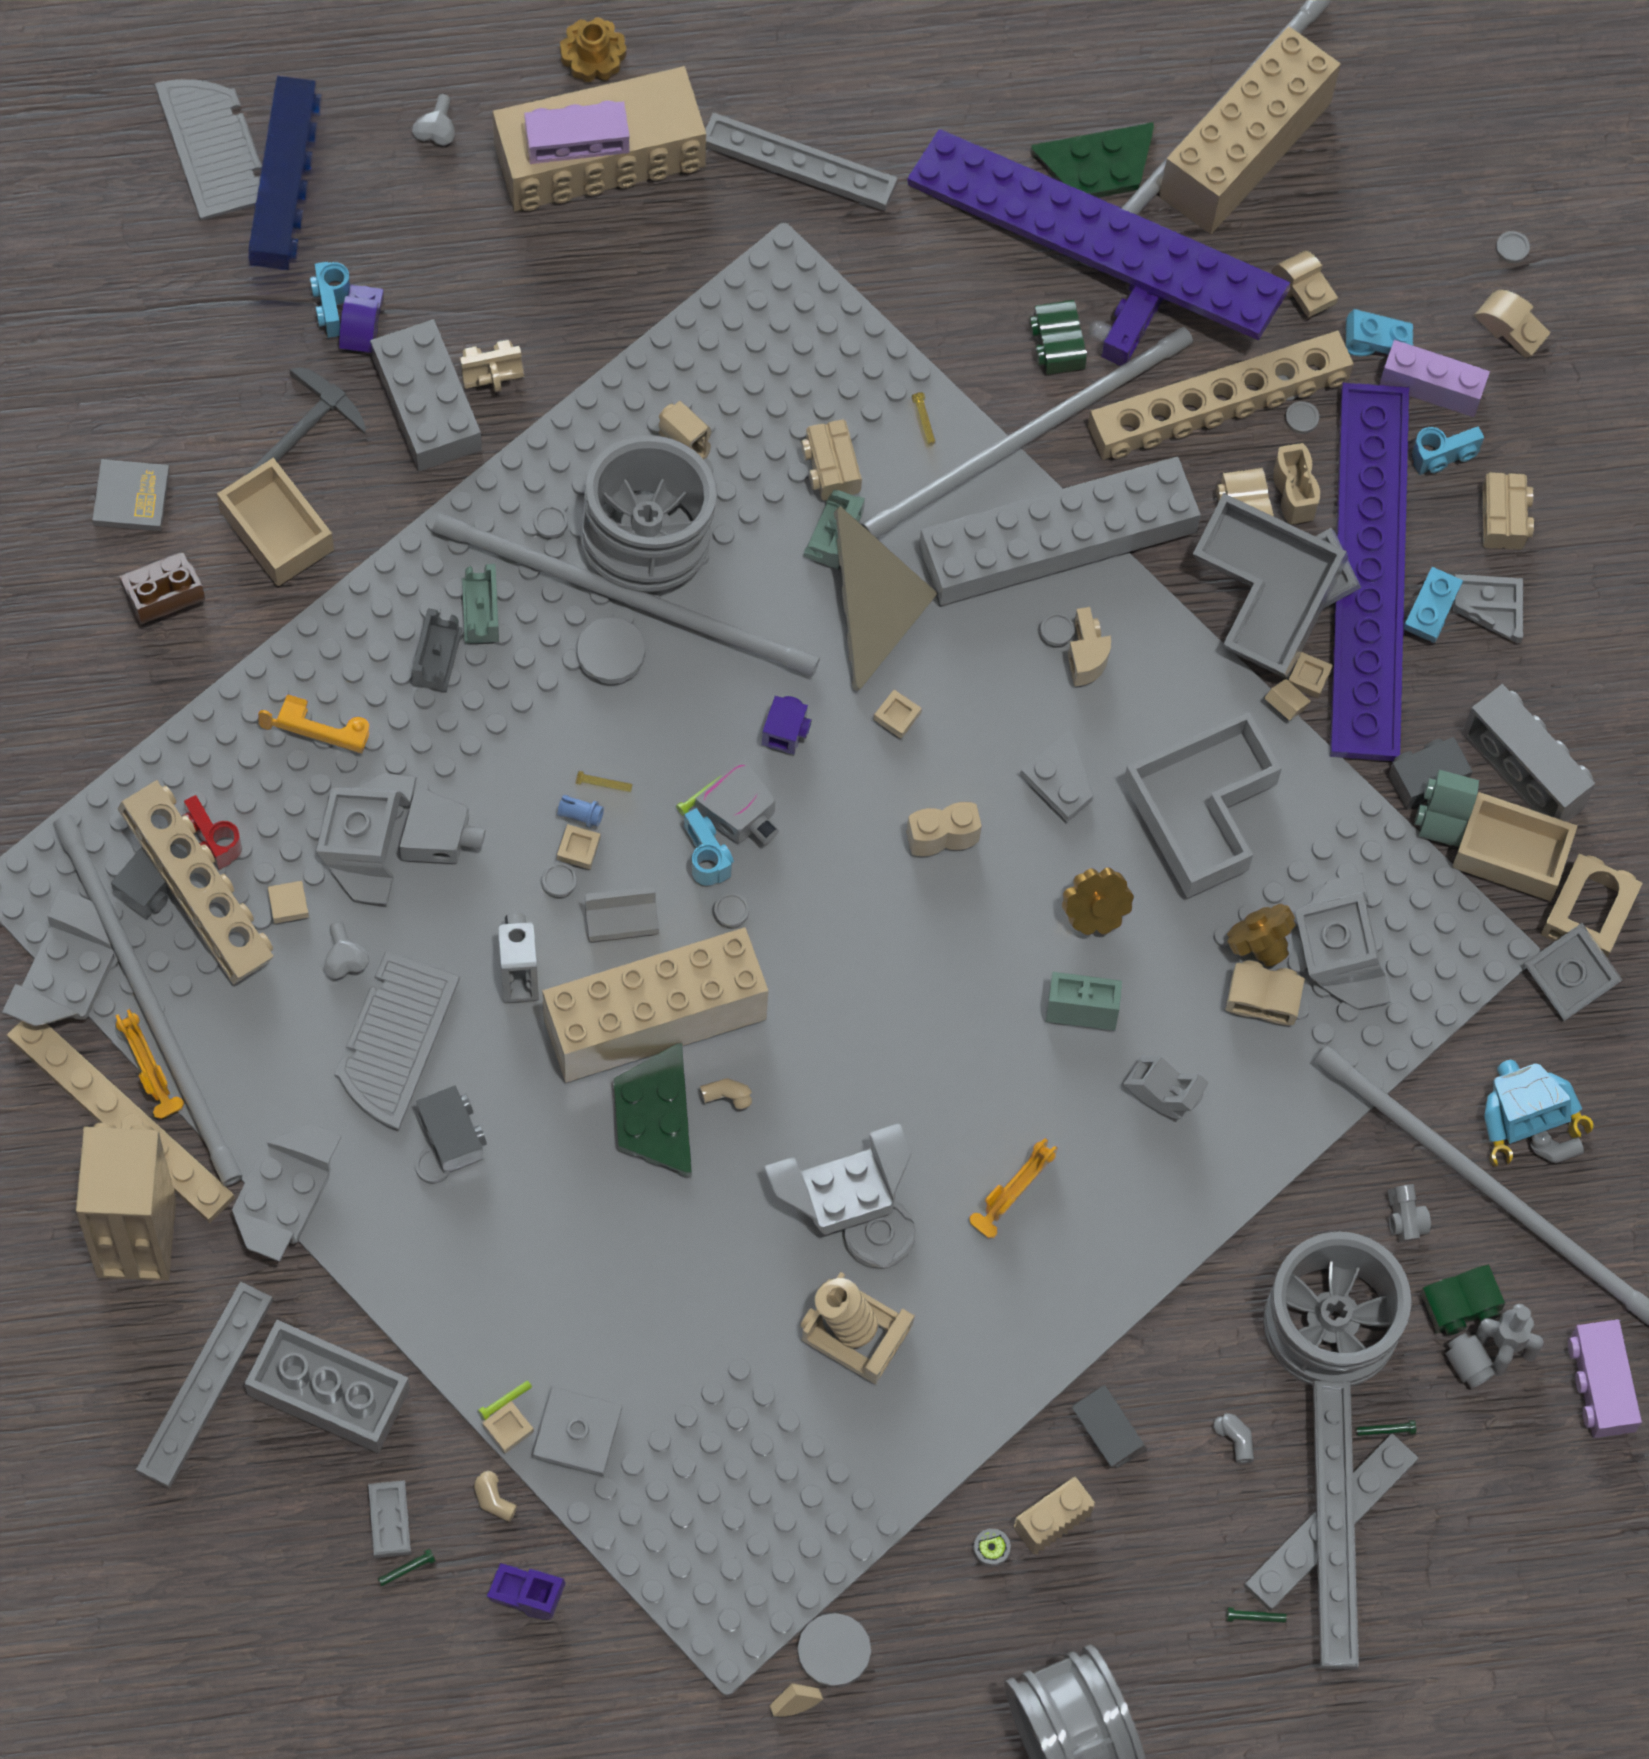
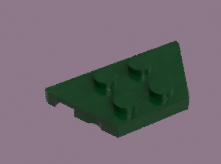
[1030,122,1154,198]
[614,1043,692,1177]

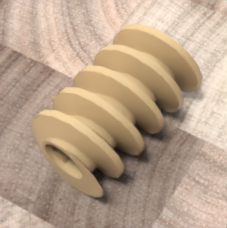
[815,1278,878,1348]

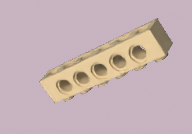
[117,780,274,985]

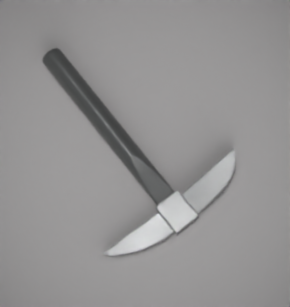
[244,367,366,476]

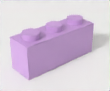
[524,101,629,164]
[1379,340,1490,417]
[1568,1319,1642,1438]

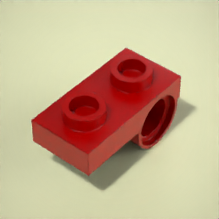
[182,795,242,870]

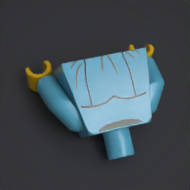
[1484,1060,1593,1167]

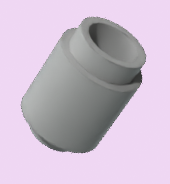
[1445,1333,1496,1389]

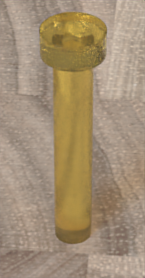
[911,392,936,446]
[576,771,633,792]

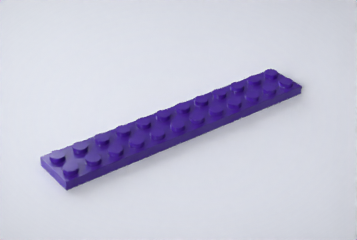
[907,129,1290,340]
[1330,383,1409,761]

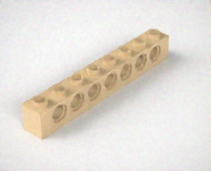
[1088,330,1354,460]

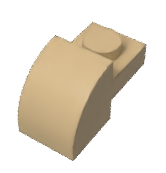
[1272,251,1338,318]
[1474,290,1551,358]
[1068,607,1111,687]

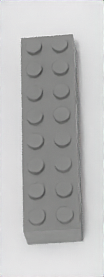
[919,456,1201,605]

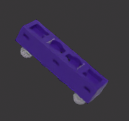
[1088,284,1164,366]

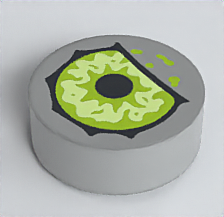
[973,1529,1011,1567]

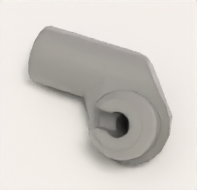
[1530,1131,1584,1163]
[1214,1414,1254,1463]

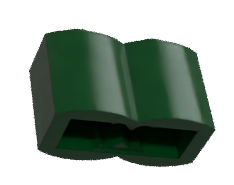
[1029,300,1087,375]
[1420,1264,1505,1335]

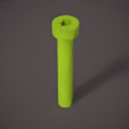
[676,775,722,816]
[477,1380,532,1421]

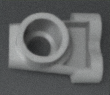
[1388,1184,1431,1242]

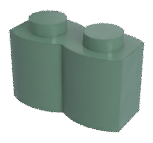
[1415,770,1479,847]

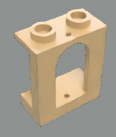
[1541,853,1643,958]
[800,1272,915,1385]

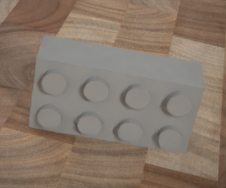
[370,319,482,472]
[1462,684,1595,822]
[245,1320,410,1454]

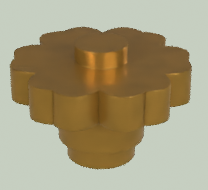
[560,18,626,82]
[1062,867,1134,935]
[1227,904,1296,966]

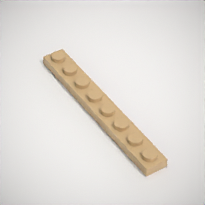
[7,1021,235,1224]

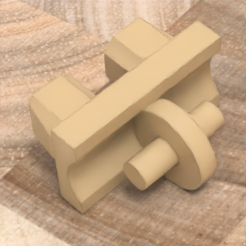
[460,340,524,392]

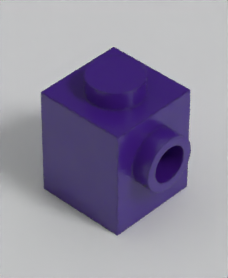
[762,695,812,755]

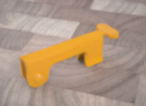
[258,694,369,754]
[115,1009,184,1119]
[970,1138,1058,1238]

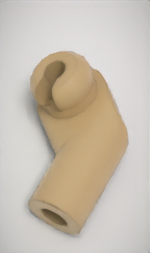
[699,1078,752,1109]
[474,1471,517,1522]

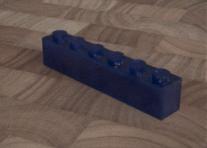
[248,76,322,271]

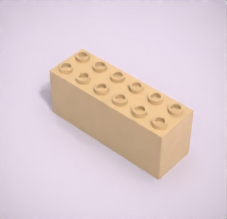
[1159,26,1341,235]
[493,66,706,211]
[542,927,769,1083]
[76,1123,176,1281]

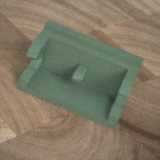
[804,490,865,569]
[462,564,499,643]
[1046,971,1122,1031]

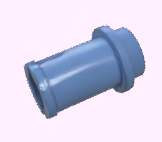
[557,794,604,828]

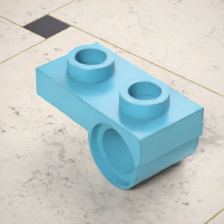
[310,262,350,338]
[1346,309,1413,356]
[1412,426,1484,475]
[1403,567,1463,643]
[684,808,734,886]

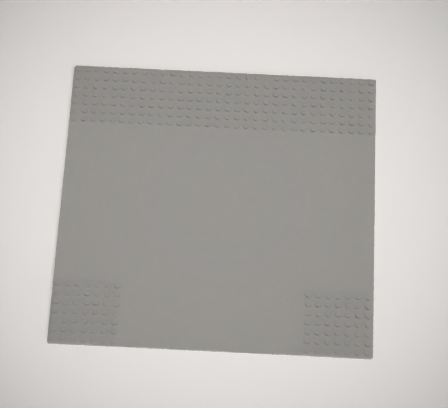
[0,223,1540,1696]

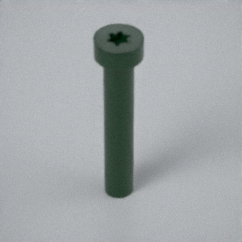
[1357,1420,1416,1436]
[378,1548,436,1586]
[1226,1607,1287,1623]

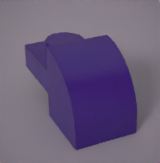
[339,285,384,353]
[487,1563,566,1620]

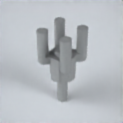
[1474,1304,1544,1376]

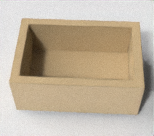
[217,458,334,586]
[1452,792,1577,901]

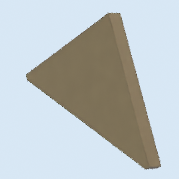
[834,506,938,692]

